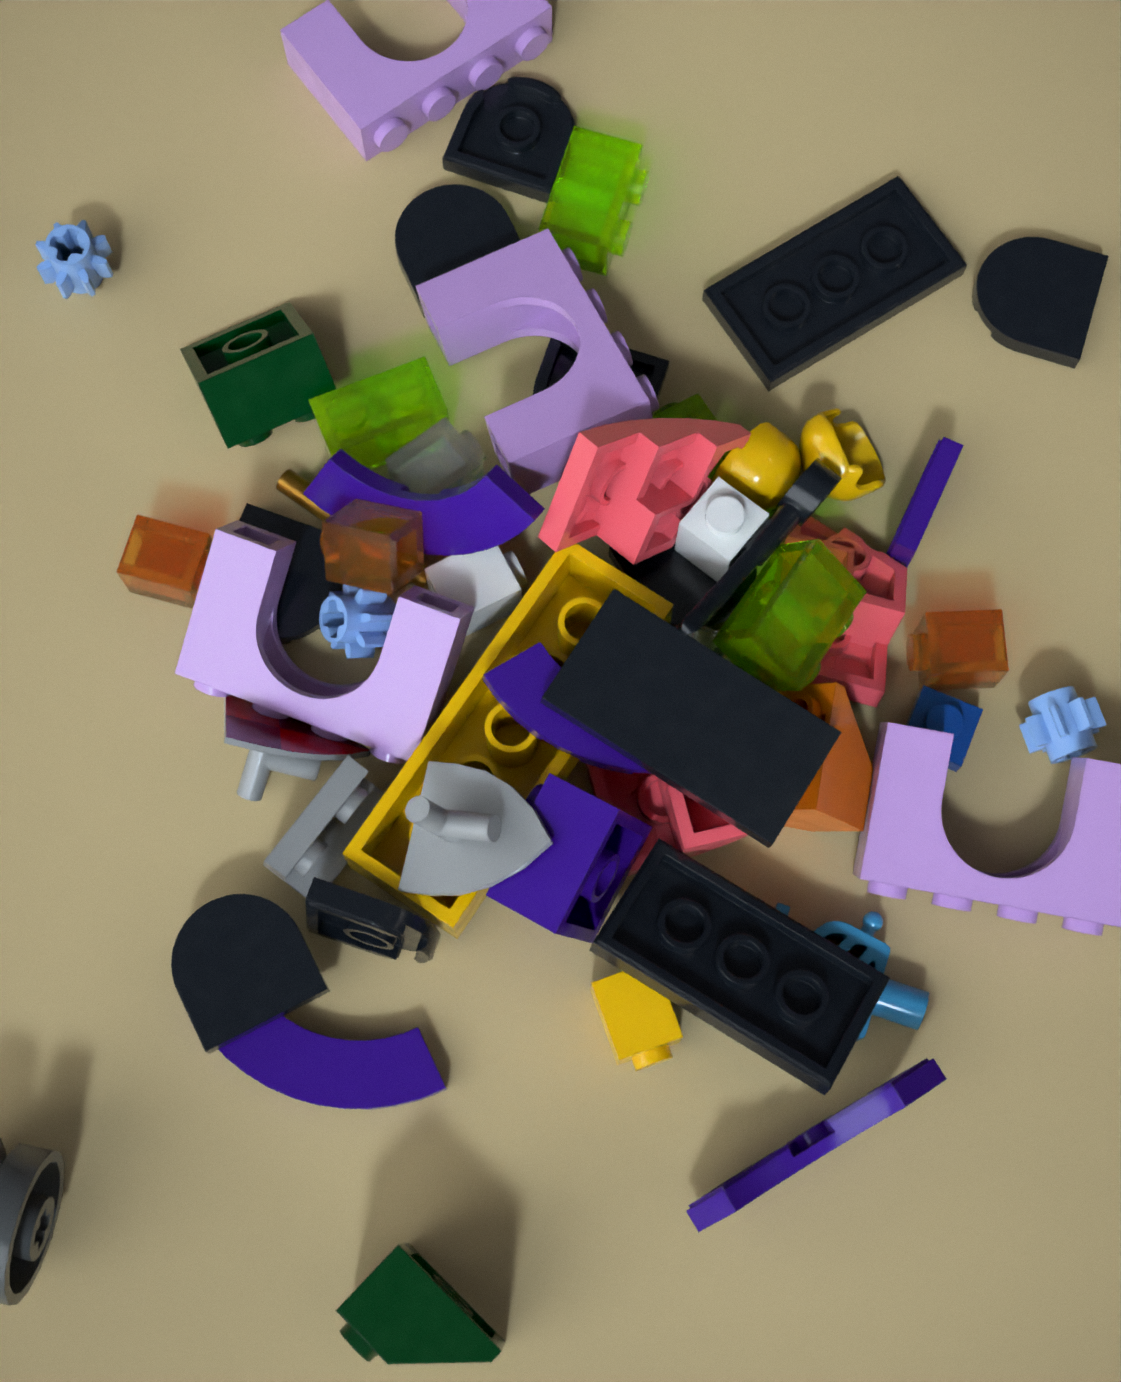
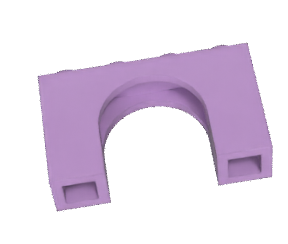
[280,0,552,162]
[415,229,659,494]
[175,520,475,764]
[853,722,1121,936]

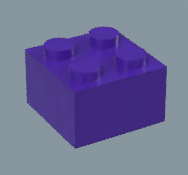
[486,773,652,943]

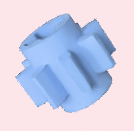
[35,220,113,299]
[319,579,396,659]
[1019,686,1107,764]

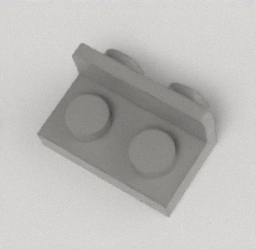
[263,755,384,898]

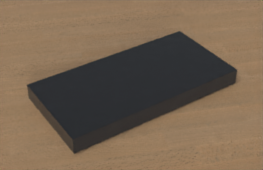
[702,176,967,391]
[540,589,841,848]
[589,839,890,1096]

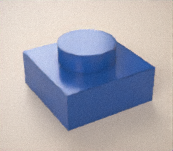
[906,685,983,772]

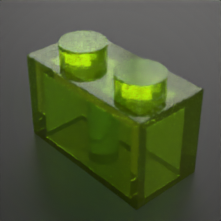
[539,126,649,276]
[309,356,452,470]
[712,539,867,692]

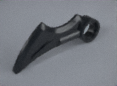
[681,458,842,635]

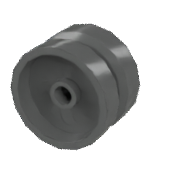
[0,1138,64,1306]

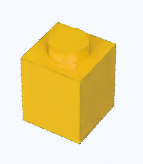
[590,971,683,1071]

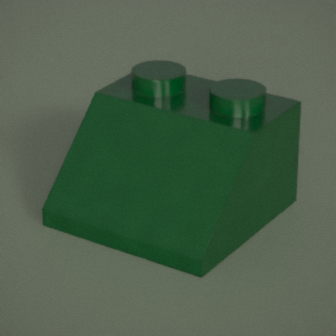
[180,302,341,449]
[336,1243,506,1364]

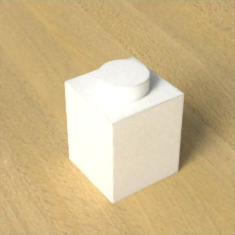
[674,476,769,582]
[425,546,527,637]

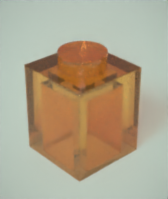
[320,499,424,595]
[116,514,212,609]
[906,609,1009,690]

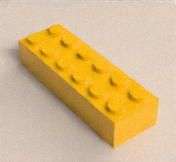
[342,544,674,939]

